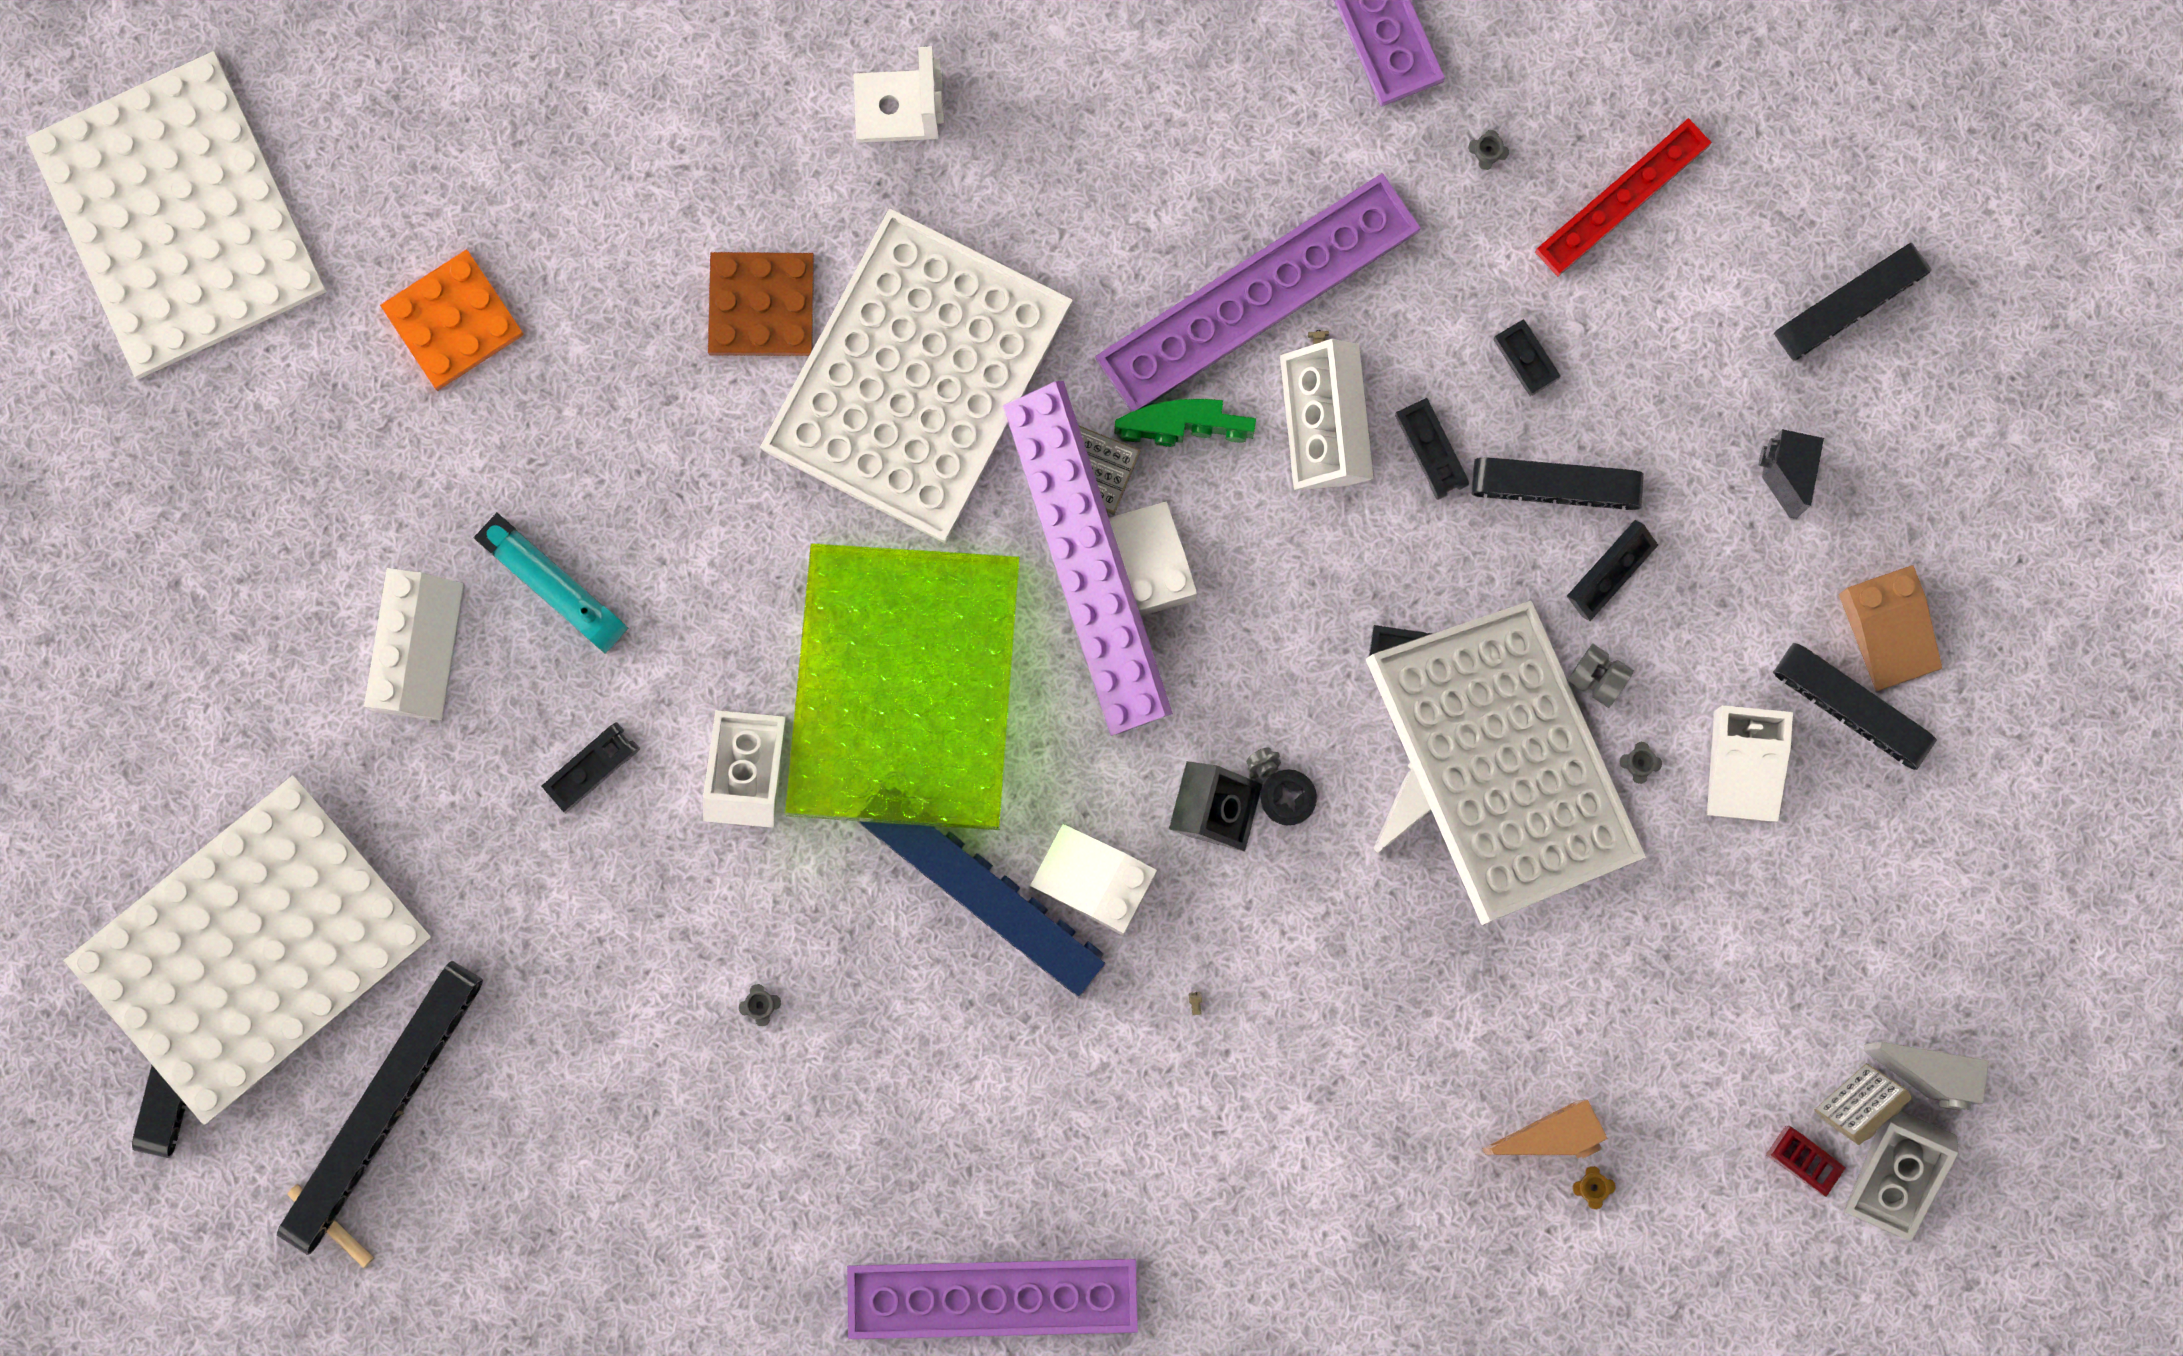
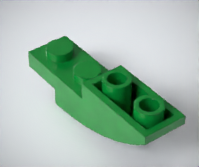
[1114,399,1256,447]

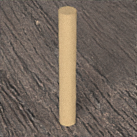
[287,1184,374,1268]

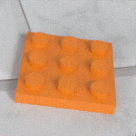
[380,249,524,391]

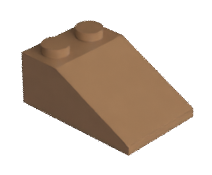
[1838,565,1943,692]
[1482,1099,1608,1158]

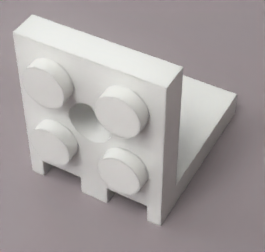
[854,46,944,143]

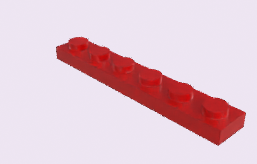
[1535,118,1712,277]

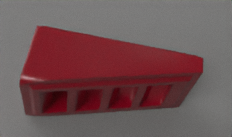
[1766,1126,1846,1197]

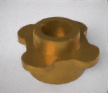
[1572,1166,1616,1209]

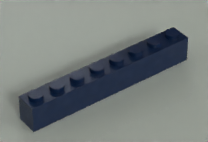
[856,787,1105,998]

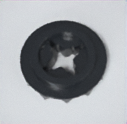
[1260,769,1317,826]

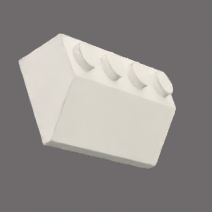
[1280,339,1373,490]
[364,568,464,721]

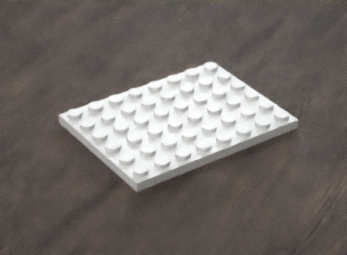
[26,51,327,379]
[760,208,1073,543]
[1366,601,1646,925]
[63,775,432,1125]

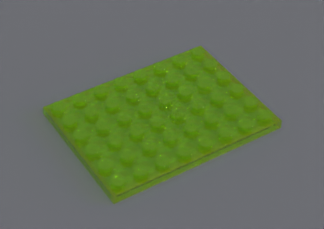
[785,543,1020,830]

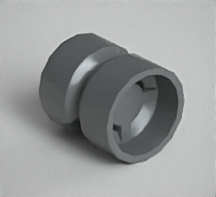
[1567,643,1634,708]

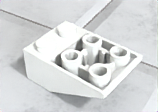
[1707,705,1793,822]

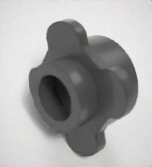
[1468,130,1509,170]
[1620,742,1662,784]
[1246,747,1281,780]
[739,984,781,1027]

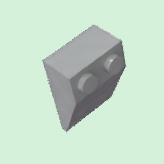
[1864,1041,1989,1111]
[1844,1111,1959,1242]

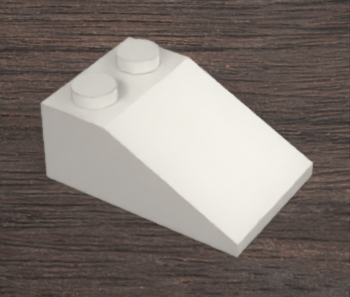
[1109,502,1197,616]
[703,710,786,828]
[1374,763,1431,853]
[1030,824,1157,936]

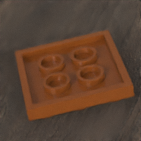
[708,252,814,356]

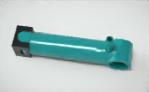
[473,512,629,654]

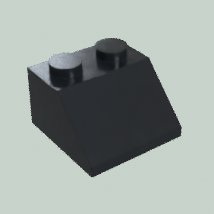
[1758,429,1824,519]
[1169,761,1263,852]

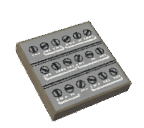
[1078,425,1141,515]
[1814,1063,1912,1145]

